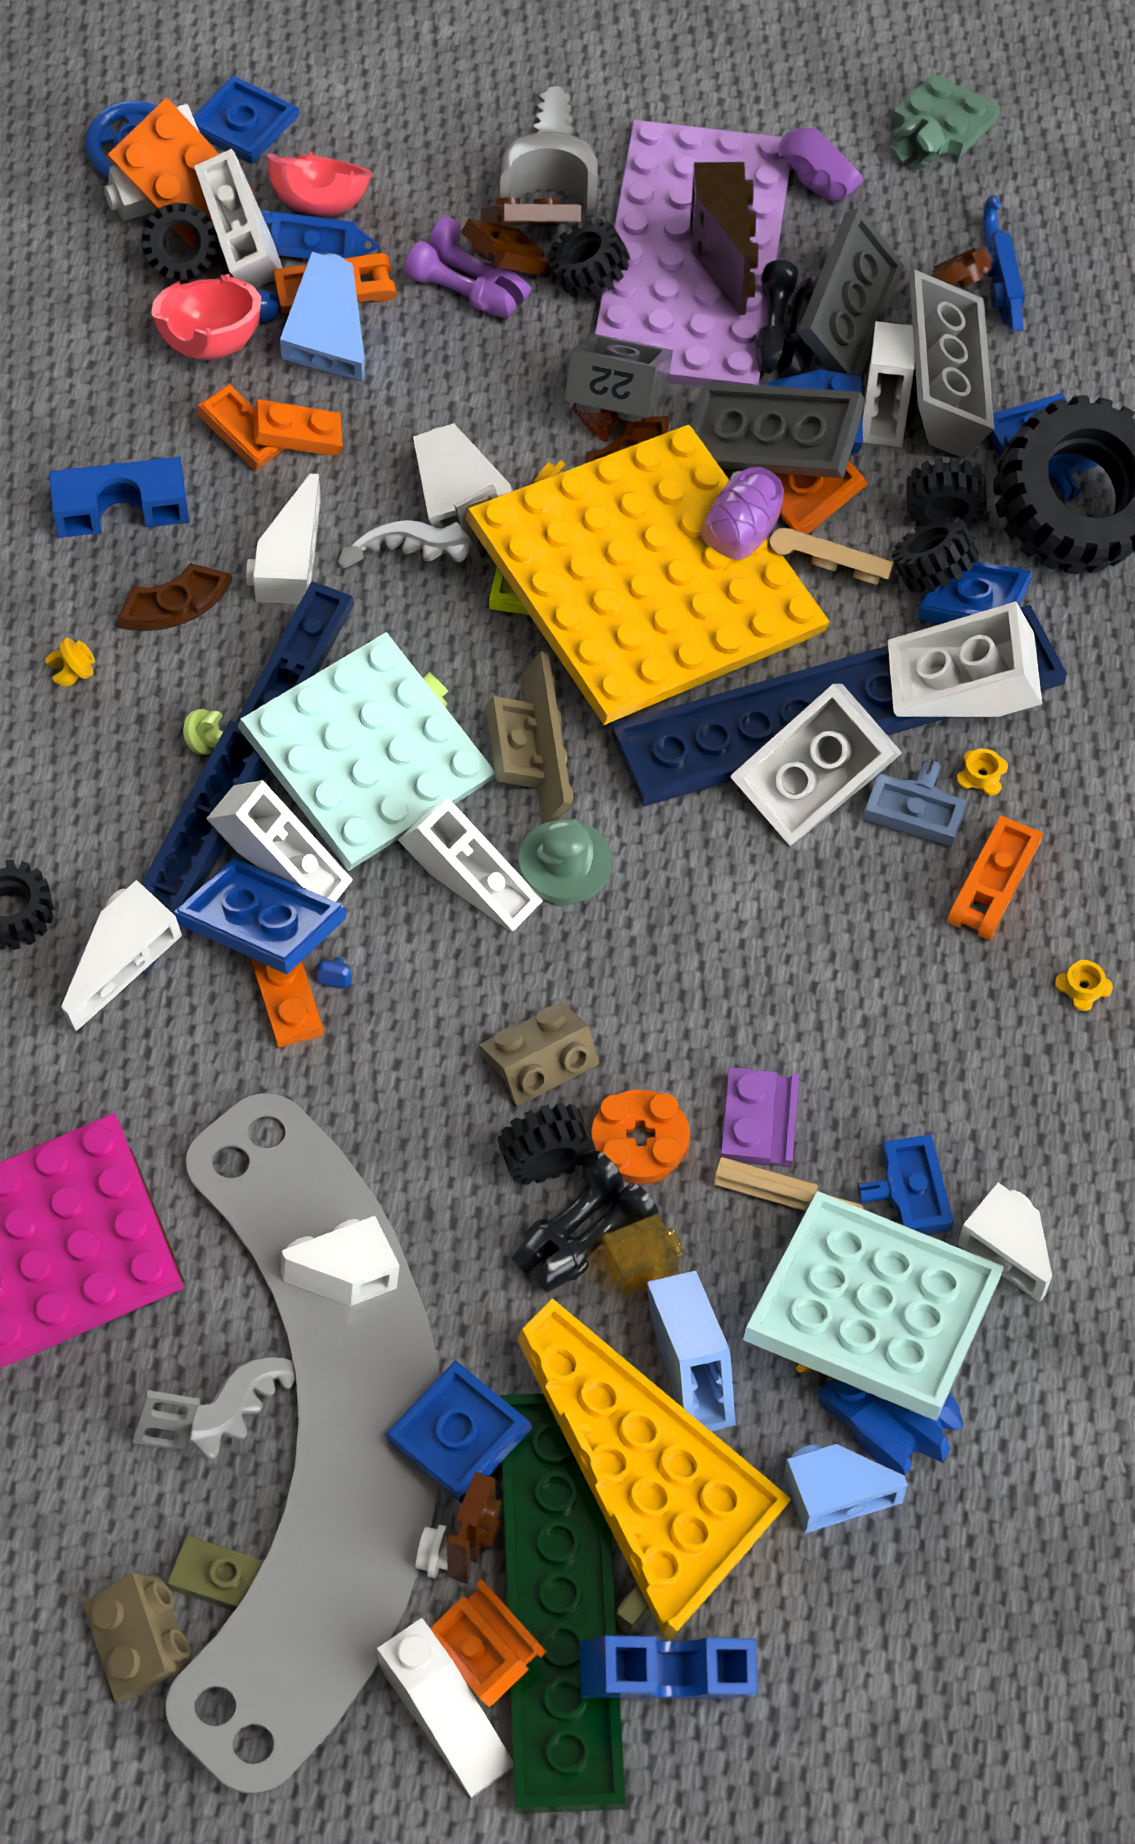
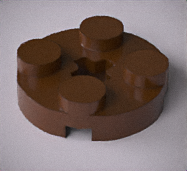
[909,245,993,288]

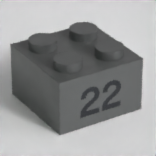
[564,333,673,421]

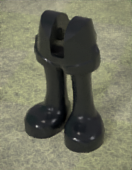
[755,260,820,379]
[512,1151,659,1293]

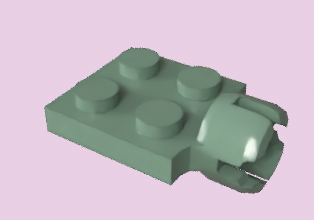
[891,73,1002,170]

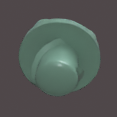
[518,818,612,907]

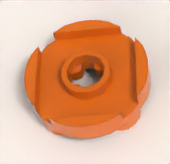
[591,1090,690,1184]

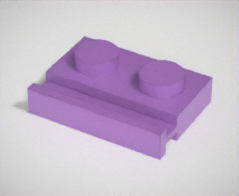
[721,1067,799,1168]

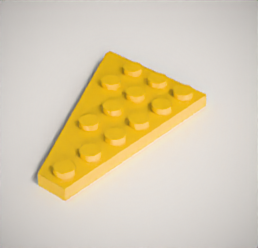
[517,1298,792,1641]

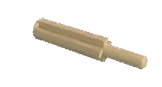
[714,1157,864,1212]

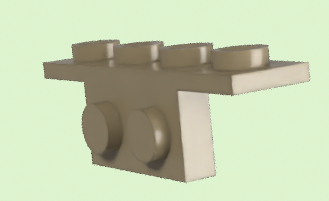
[485,651,573,824]

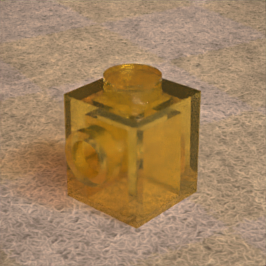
[602,1214,683,1298]

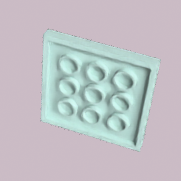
[238,632,495,871]
[743,1191,1004,1421]

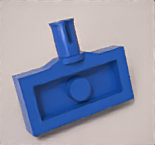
[857,1134,954,1235]

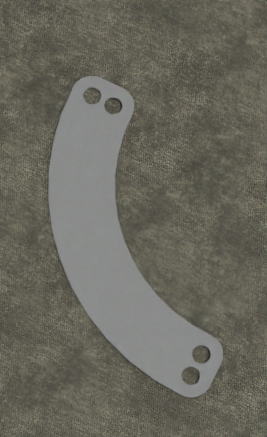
[166,1093,440,1794]

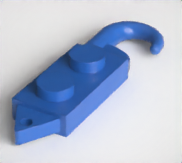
[983,195,1025,332]
[215,210,381,259]

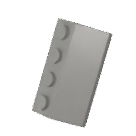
[909,269,994,458]

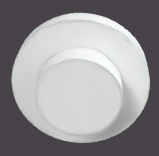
[416,1524,448,1579]

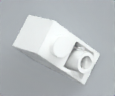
[280,1216,400,1306]

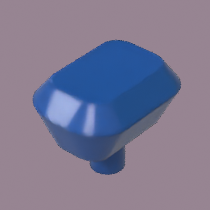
[314,957,352,988]

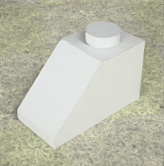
[958,1183,1052,1302]

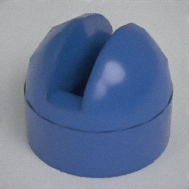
[257,290,280,324]

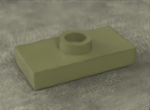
[167,1535,264,1611]

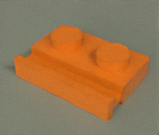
[430,1579,547,1708]

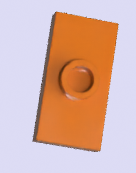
[196,384,286,472]

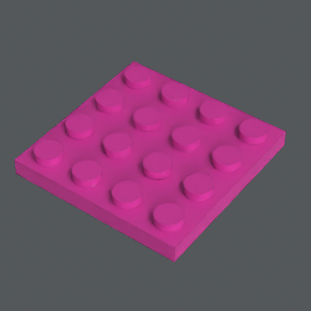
[0,1113,184,1368]

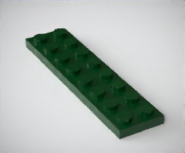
[500,1393,626,1814]

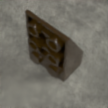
[690,162,758,315]

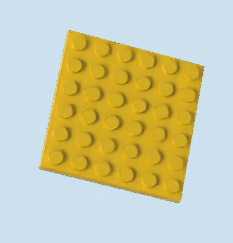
[465,424,830,725]

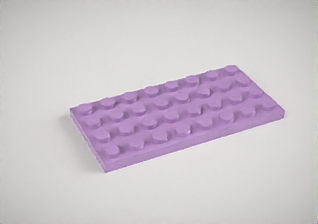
[595,120,791,387]

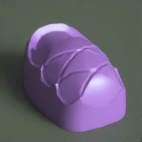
[778,127,864,202]
[700,467,784,560]

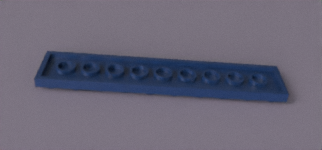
[611,605,1067,807]

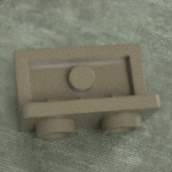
[479,1002,599,1106]
[83,1573,191,1702]

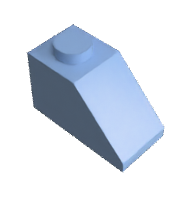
[784,1444,908,1533]

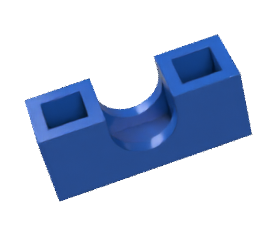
[49,456,189,538]
[580,1635,758,1699]

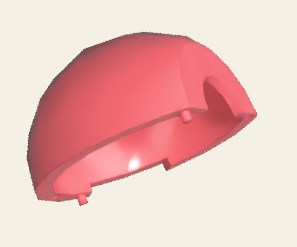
[267,151,373,218]
[151,274,261,361]

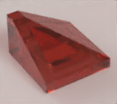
[571,403,619,442]

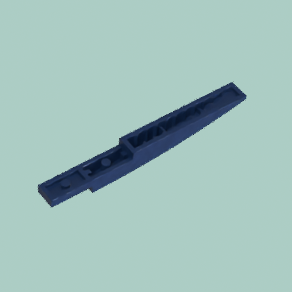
[141,581,354,975]

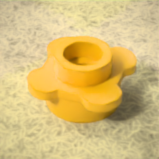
[957,749,1008,796]
[1055,960,1113,1011]

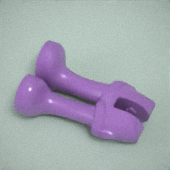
[404,215,531,319]

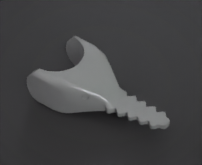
[500,86,598,216]

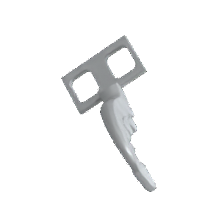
[338,484,498,569]
[132,1357,296,1460]

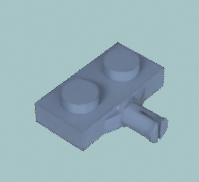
[863,759,967,847]

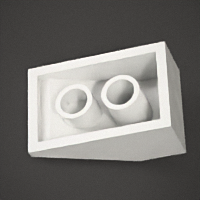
[888,602,1042,717]
[730,684,902,846]

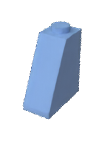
[280,252,365,381]
[647,1271,736,1432]

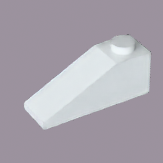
[194,149,283,288]
[246,474,321,604]
[206,780,353,902]
[398,797,543,932]
[61,880,182,1031]
[377,1618,513,1798]

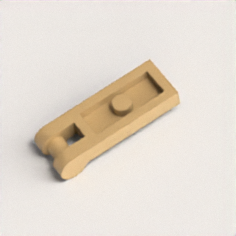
[770,528,895,585]

